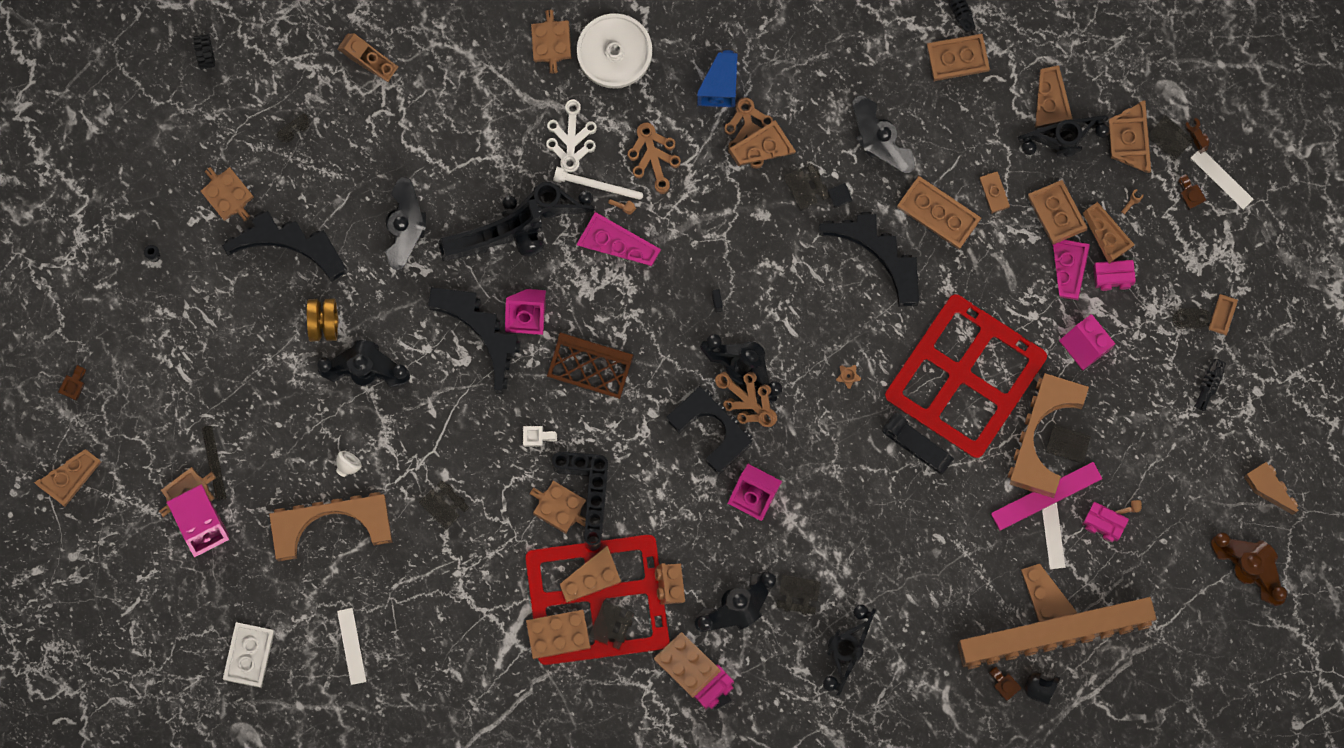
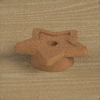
[836,365,861,389]

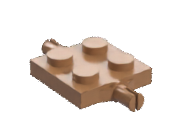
[531,10,572,74]
[201,167,254,221]
[159,467,216,517]
[530,481,590,534]

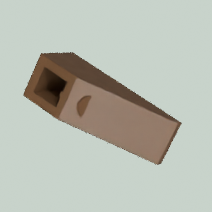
[337,33,398,82]
[1244,462,1299,515]

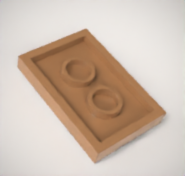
[927,34,990,81]
[1028,180,1087,245]
[526,610,591,659]
[653,632,721,698]

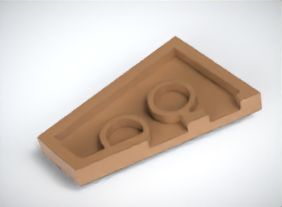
[1035,65,1073,129]
[728,121,796,166]
[1083,202,1135,264]
[34,449,101,507]
[560,546,621,603]
[1021,564,1077,622]

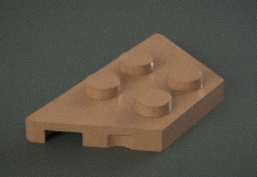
[1108,101,1151,173]

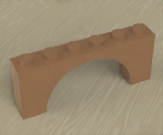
[1007,373,1089,498]
[269,492,393,562]

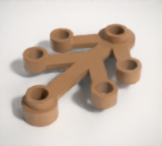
[725,98,773,168]
[628,123,681,194]
[715,372,777,427]

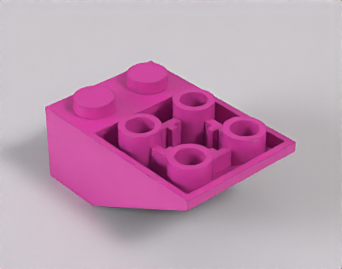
[167,484,229,557]

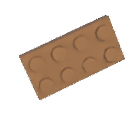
[897,176,981,250]

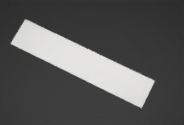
[1191,151,1254,209]
[1042,503,1065,569]
[337,608,366,685]

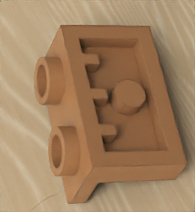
[655,563,685,605]

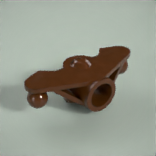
[1211,532,1287,606]

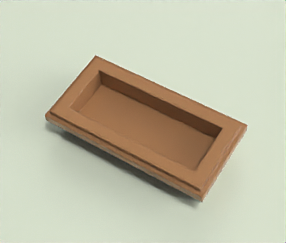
[1208,294,1238,336]

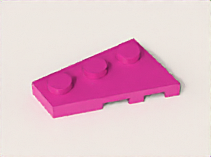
[1053,240,1090,301]

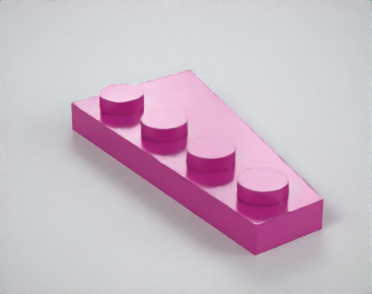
[576,212,661,266]

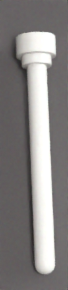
[553,167,643,200]

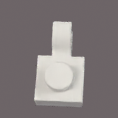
[523,426,557,447]

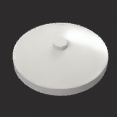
[577,14,652,88]

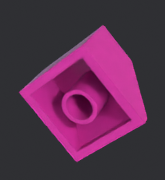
[1059,314,1115,371]
[728,464,782,521]

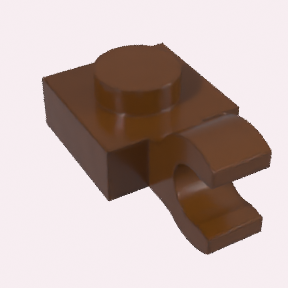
[1185,118,1210,154]
[1178,174,1206,210]
[58,365,86,401]
[989,667,1021,701]

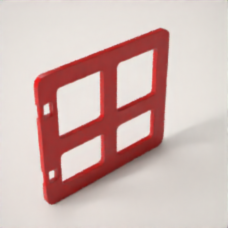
[885,294,1047,458]
[525,535,669,665]

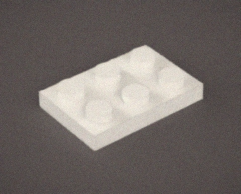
[223,622,275,688]

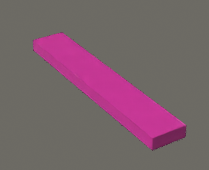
[991,462,1102,531]

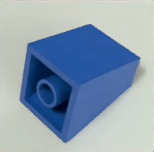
[697,50,738,108]

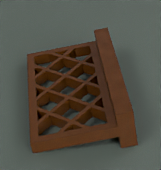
[547,332,634,399]

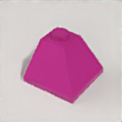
[505,289,546,335]

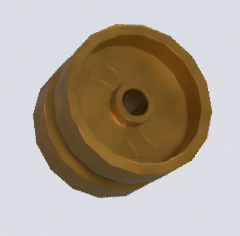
[307,299,339,342]

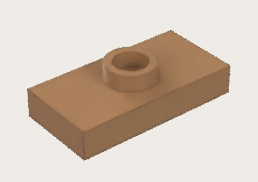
[979,171,1010,214]

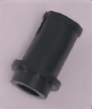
[144,245,160,262]

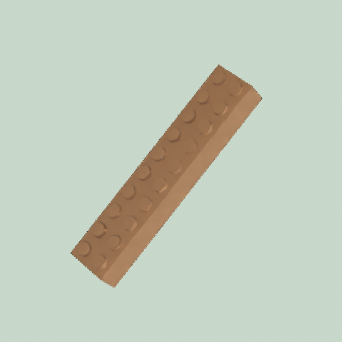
[957,597,1157,670]

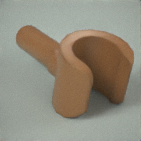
[1121,189,1143,215]
[609,199,636,215]
[1115,500,1142,515]

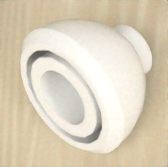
[336,451,362,477]

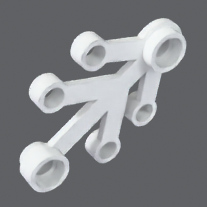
[546,99,597,173]

